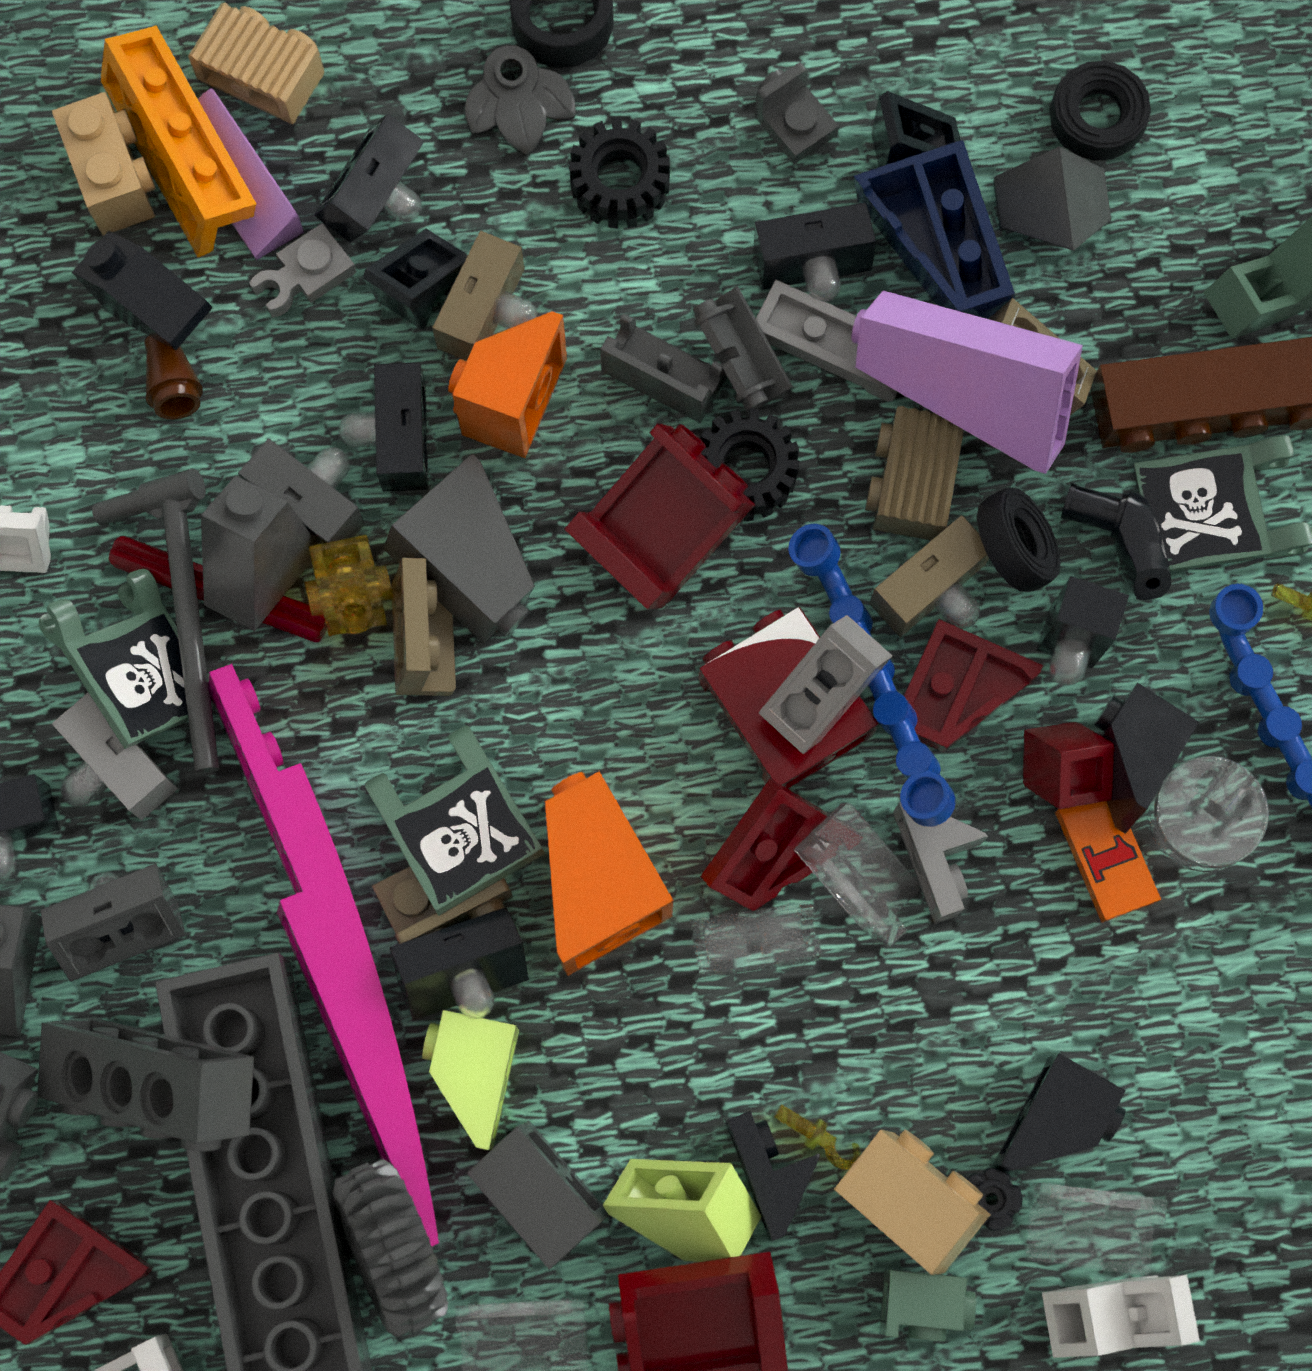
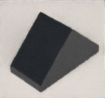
[871,91,961,167]

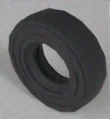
[1049,61,1151,161]
[977,487,1061,592]

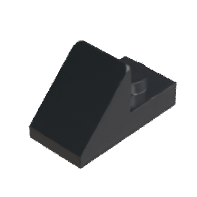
[363,228,468,330]
[725,1111,821,1241]

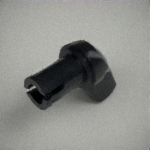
[1060,483,1171,600]

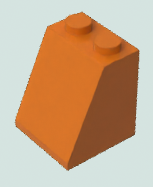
[545,771,674,976]

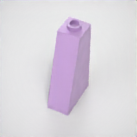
[851,291,1083,474]

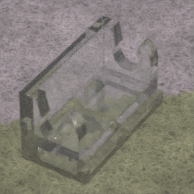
[689,902,822,980]

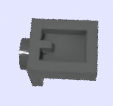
[754,62,839,164]

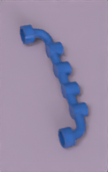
[788,524,956,827]
[1209,584,1312,808]

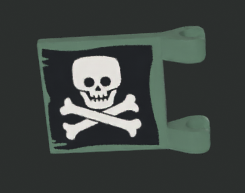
[1133,435,1312,572]
[39,569,216,749]
[365,725,545,916]

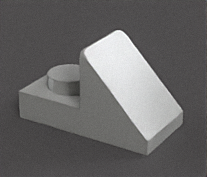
[893,802,988,924]

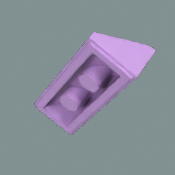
[198,88,304,260]

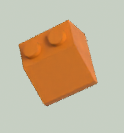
[448,311,567,458]

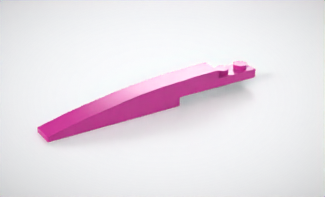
[208,664,439,1246]

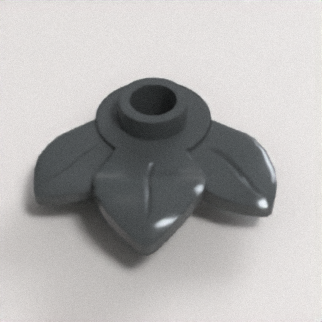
[465,45,576,155]

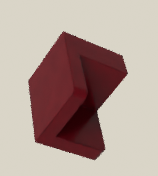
[1023,722,1114,809]

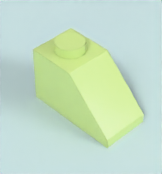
[422,1010,519,1151]
[603,1159,762,1262]

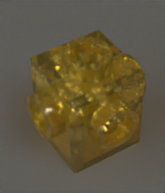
[304,534,394,637]

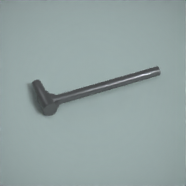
[92,468,219,773]

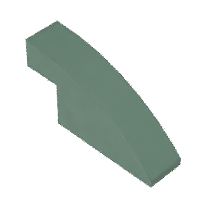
[1203,216,1312,339]

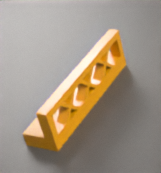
[100,26,256,257]

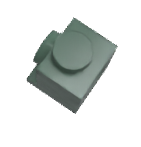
[879,1269,976,1342]

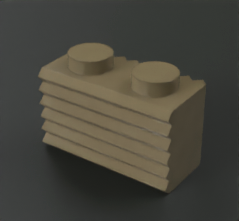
[865,406,964,541]

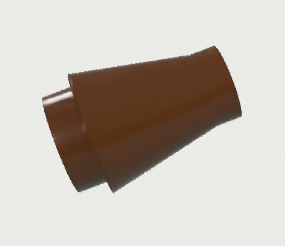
[144,336,203,420]

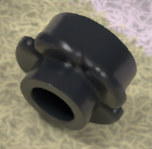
[967,1168,1023,1231]

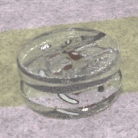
[1147,756,1269,873]

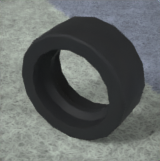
[509,0,614,68]

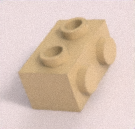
[52,92,156,236]
[834,1129,991,1275]

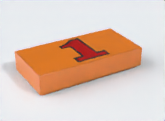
[1055,801,1161,923]

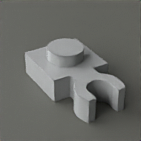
[249,223,357,317]

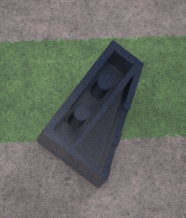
[853,140,1015,319]

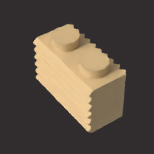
[188,2,324,125]

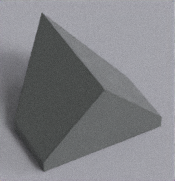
[993,146,1111,251]

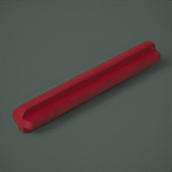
[109,536,330,642]

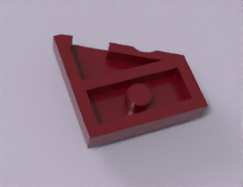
[904,619,1043,752]
[700,779,861,911]
[0,1200,153,1345]

